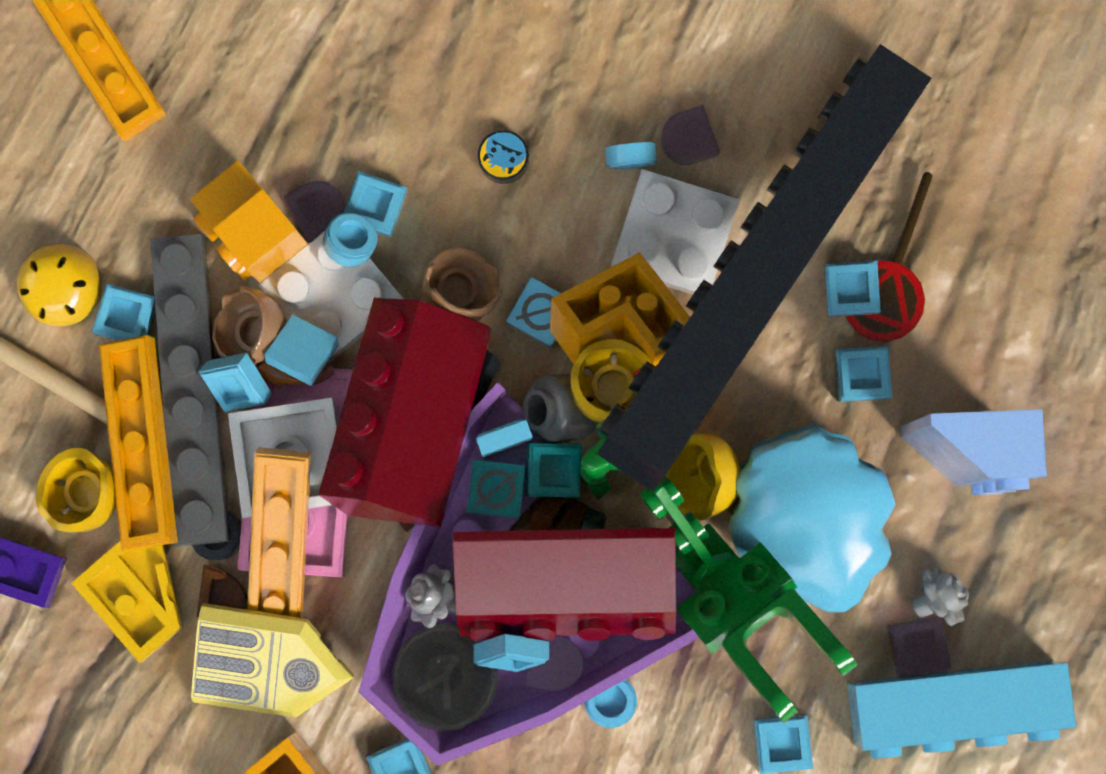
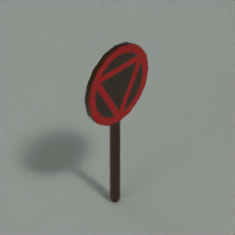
[845,172,933,342]

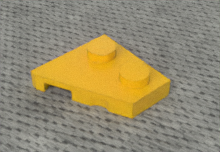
[71,541,183,663]

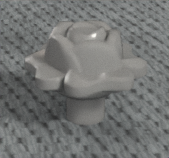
[405,564,456,628]
[913,567,969,626]

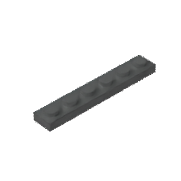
[150,233,230,547]

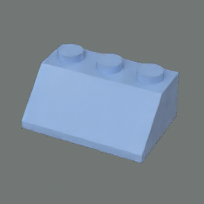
[900,409,1047,495]

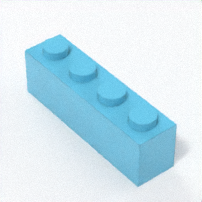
[847,660,1076,758]

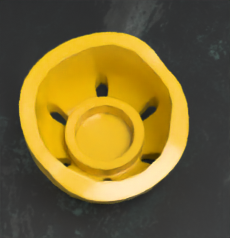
[17,243,101,327]
[571,339,653,423]
[666,433,741,520]
[36,448,116,532]

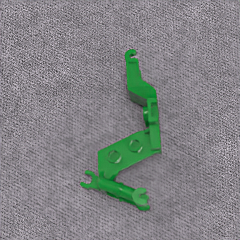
[580,419,857,723]

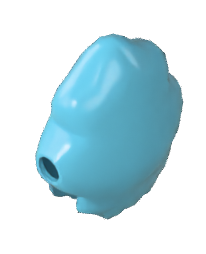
[729,424,896,613]

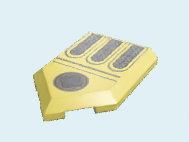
[191,603,354,718]

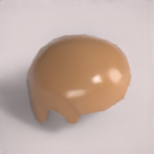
[422,246,503,321]
[212,286,286,366]

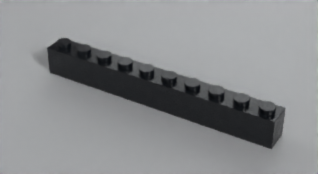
[597,44,932,492]

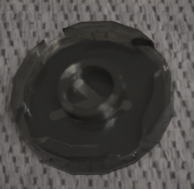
[391,623,499,732]

